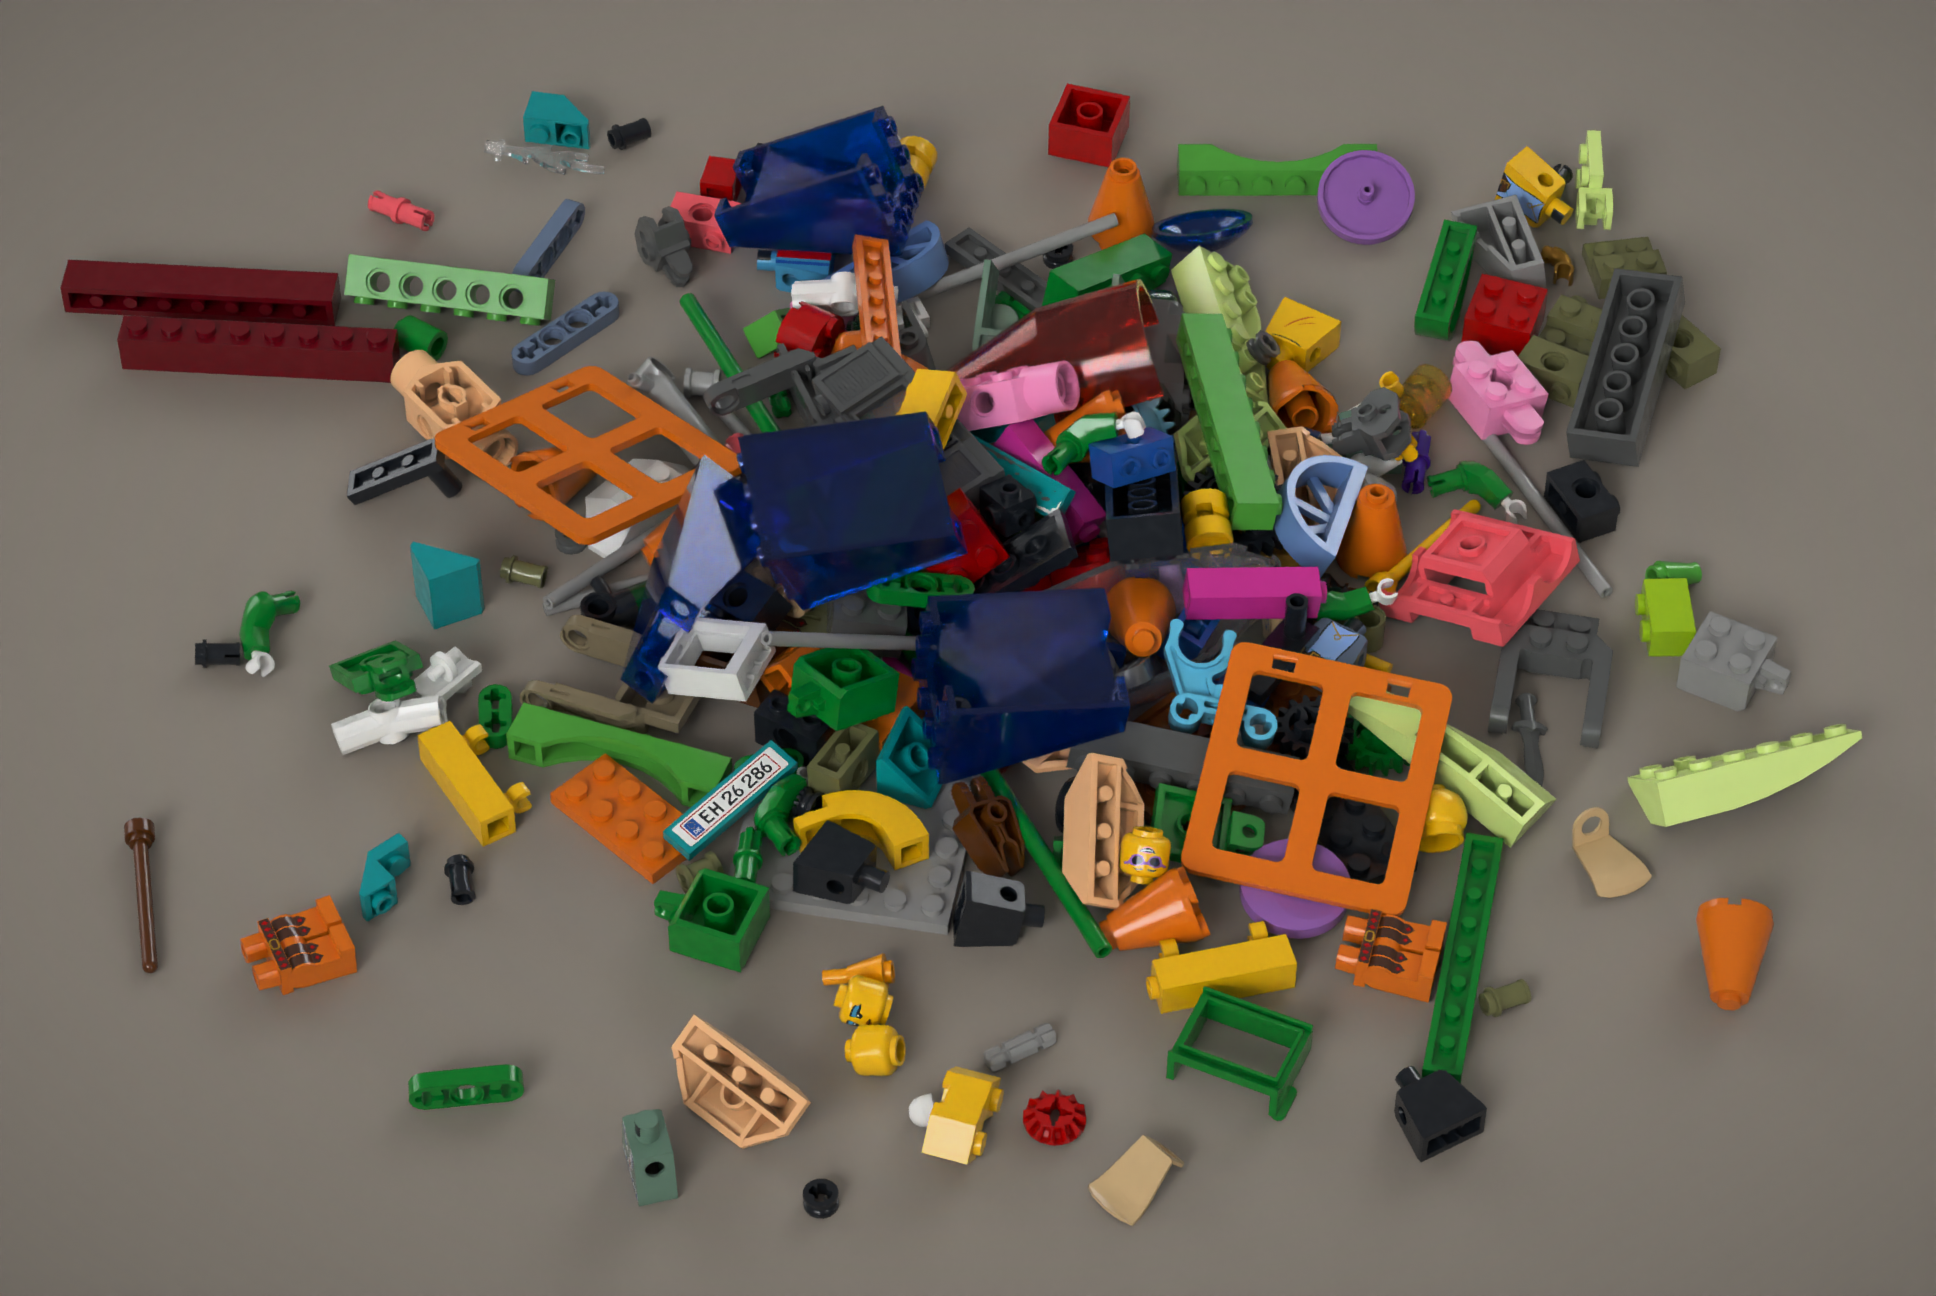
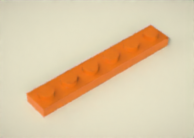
[852,234,901,356]

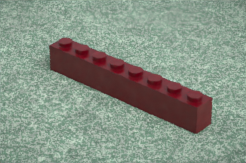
[60,260,341,326]
[117,316,401,383]

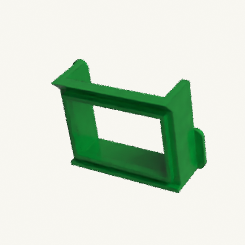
[1166,986,1313,1121]

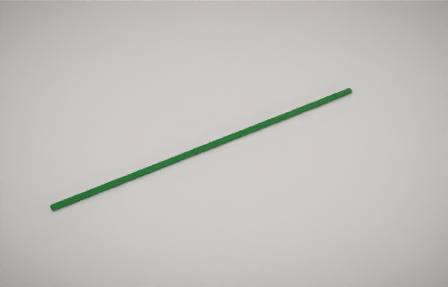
[679,293,1112,958]

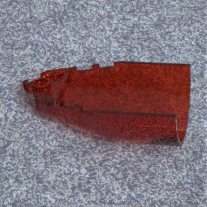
[946,279,1164,423]

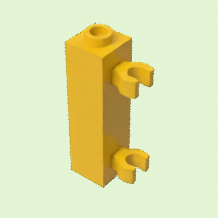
[417,721,532,847]
[1146,921,1297,1014]

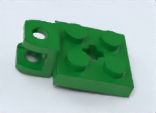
[329,640,423,702]
[1151,783,1265,863]

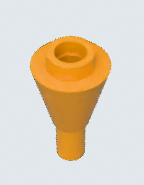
[822,953,895,988]

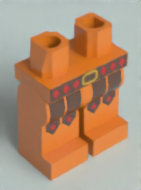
[240,895,357,995]
[1335,909,1447,1003]

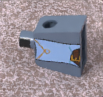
[1290,618,1368,693]

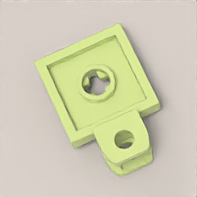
[1575,130,1613,230]

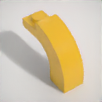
[793,790,929,871]

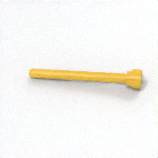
[1364,499,1481,604]

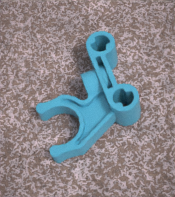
[1164,619,1277,750]

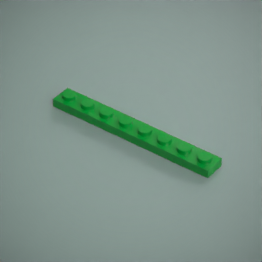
[1422,832,1504,1084]

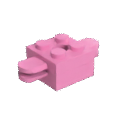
[1446,341,1549,445]

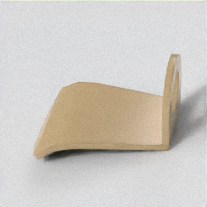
[1572,807,1652,898]
[1088,1135,1184,1226]

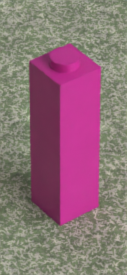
[993,419,1106,543]
[1182,567,1327,620]

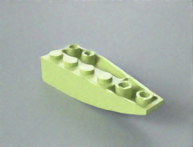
[1171,245,1268,402]
[1348,691,1556,848]
[1627,724,1862,827]

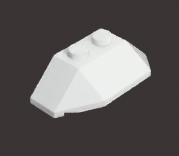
[585,459,691,558]

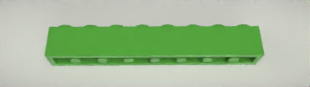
[1176,313,1282,530]

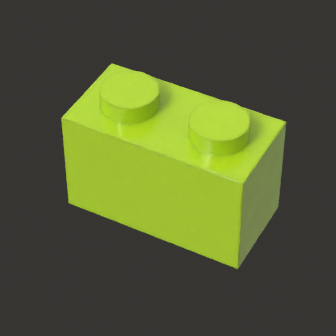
[1635,578,1696,657]

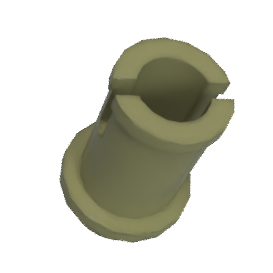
[500,555,548,588]
[1478,979,1531,1017]

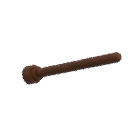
[124,817,158,973]

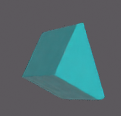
[410,541,485,630]
[876,706,957,809]

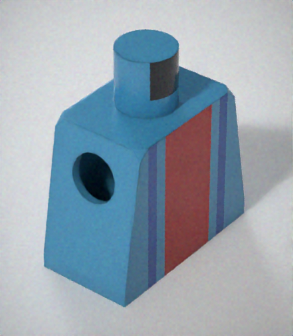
[757,230,836,293]

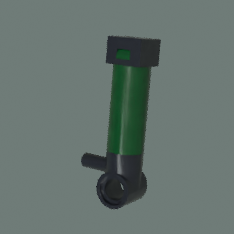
[580,545,735,637]

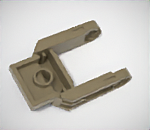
[520,615,701,734]

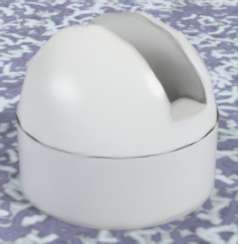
[909,1093,934,1127]

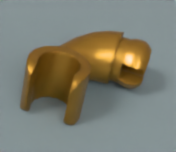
[1541,245,1574,286]

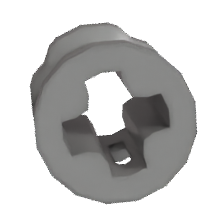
[684,367,722,399]

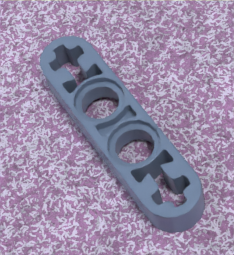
[512,199,585,294]
[511,291,619,376]

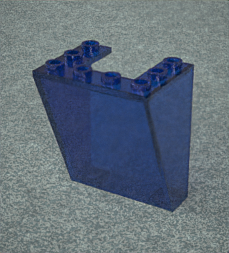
[714,106,924,257]
[737,412,968,611]
[620,455,793,704]
[911,588,1130,784]

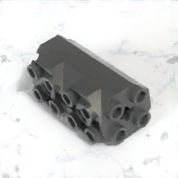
[1113,298,1191,436]

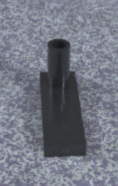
[347,437,462,505]
[1247,593,1320,706]

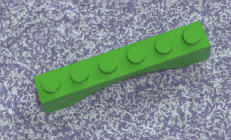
[1177,144,1377,196]
[506,702,732,807]

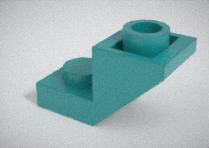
[359,833,411,922]

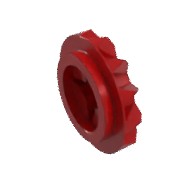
[1023,1089,1086,1146]

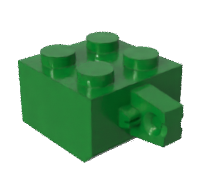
[787,648,900,731]
[654,868,770,973]

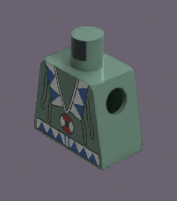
[622,1109,678,1206]

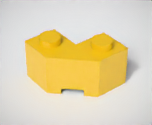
[921,1066,1004,1164]

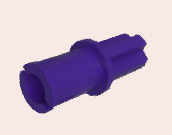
[1401,429,1431,494]

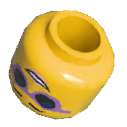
[1119,826,1171,884]

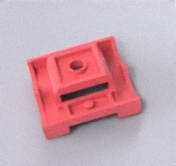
[1379,509,1580,647]

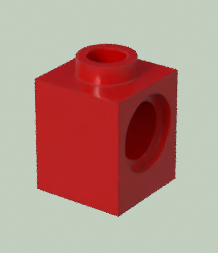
[700,156,743,202]

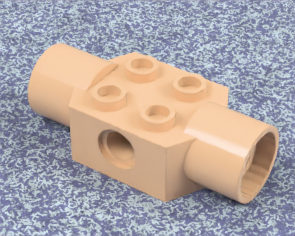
[390,350,518,467]

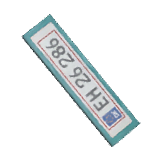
[663,740,798,861]

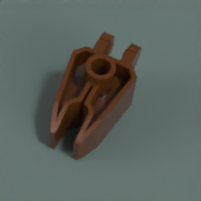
[951,776,1025,878]

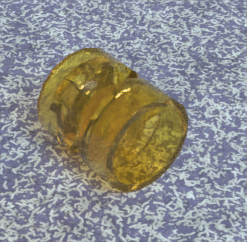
[1399,364,1452,429]

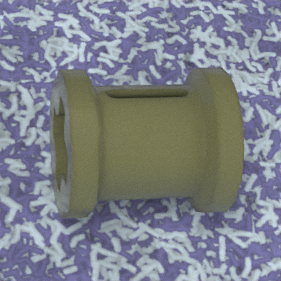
[675,851,725,894]

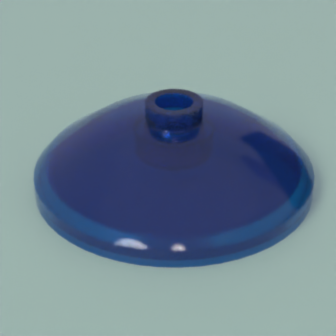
[1152,209,1253,253]

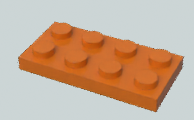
[550,753,686,884]

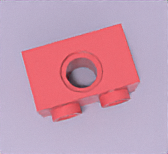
[670,191,742,254]

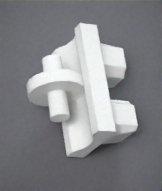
[413,646,482,707]

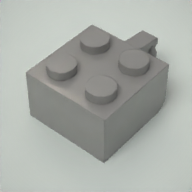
[1676,611,1791,711]

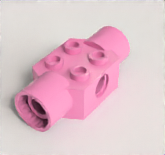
[957,360,1080,431]

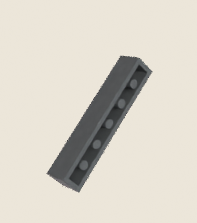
[1066,710,1300,814]

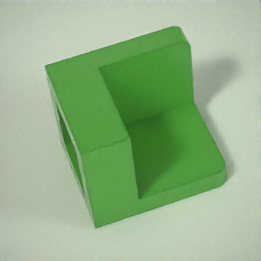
[743,307,791,358]

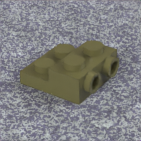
[1582,237,1667,299]
[1538,294,1603,356]

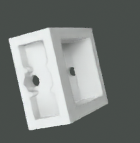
[658,616,776,702]

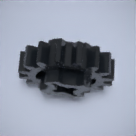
[1274,695,1355,763]

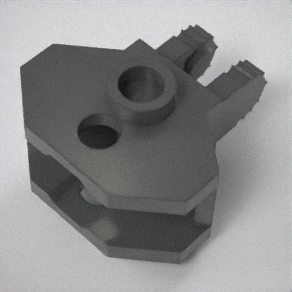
[634,206,693,288]
[1332,387,1411,461]

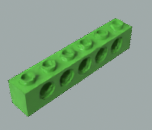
[344,254,556,326]

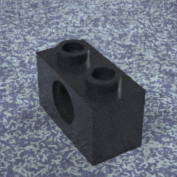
[1544,460,1620,543]
[701,560,793,631]
[754,689,835,766]

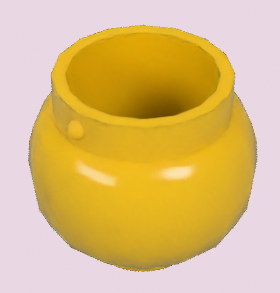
[1419,784,1468,853]

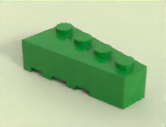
[1039,233,1173,338]

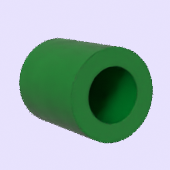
[394,315,448,361]

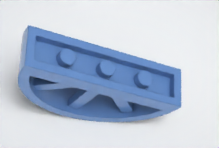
[822,220,949,303]
[1273,455,1368,578]

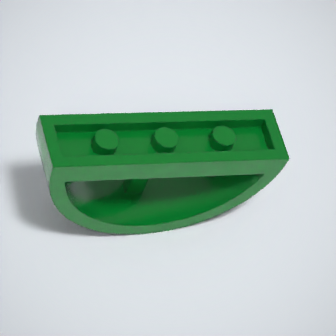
[1414,219,1478,341]

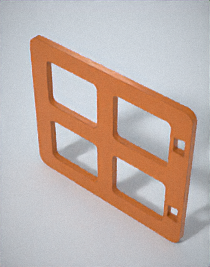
[435,366,744,545]
[1181,642,1452,917]

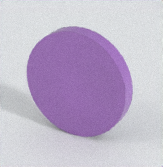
[1317,150,1415,245]
[1239,839,1350,939]

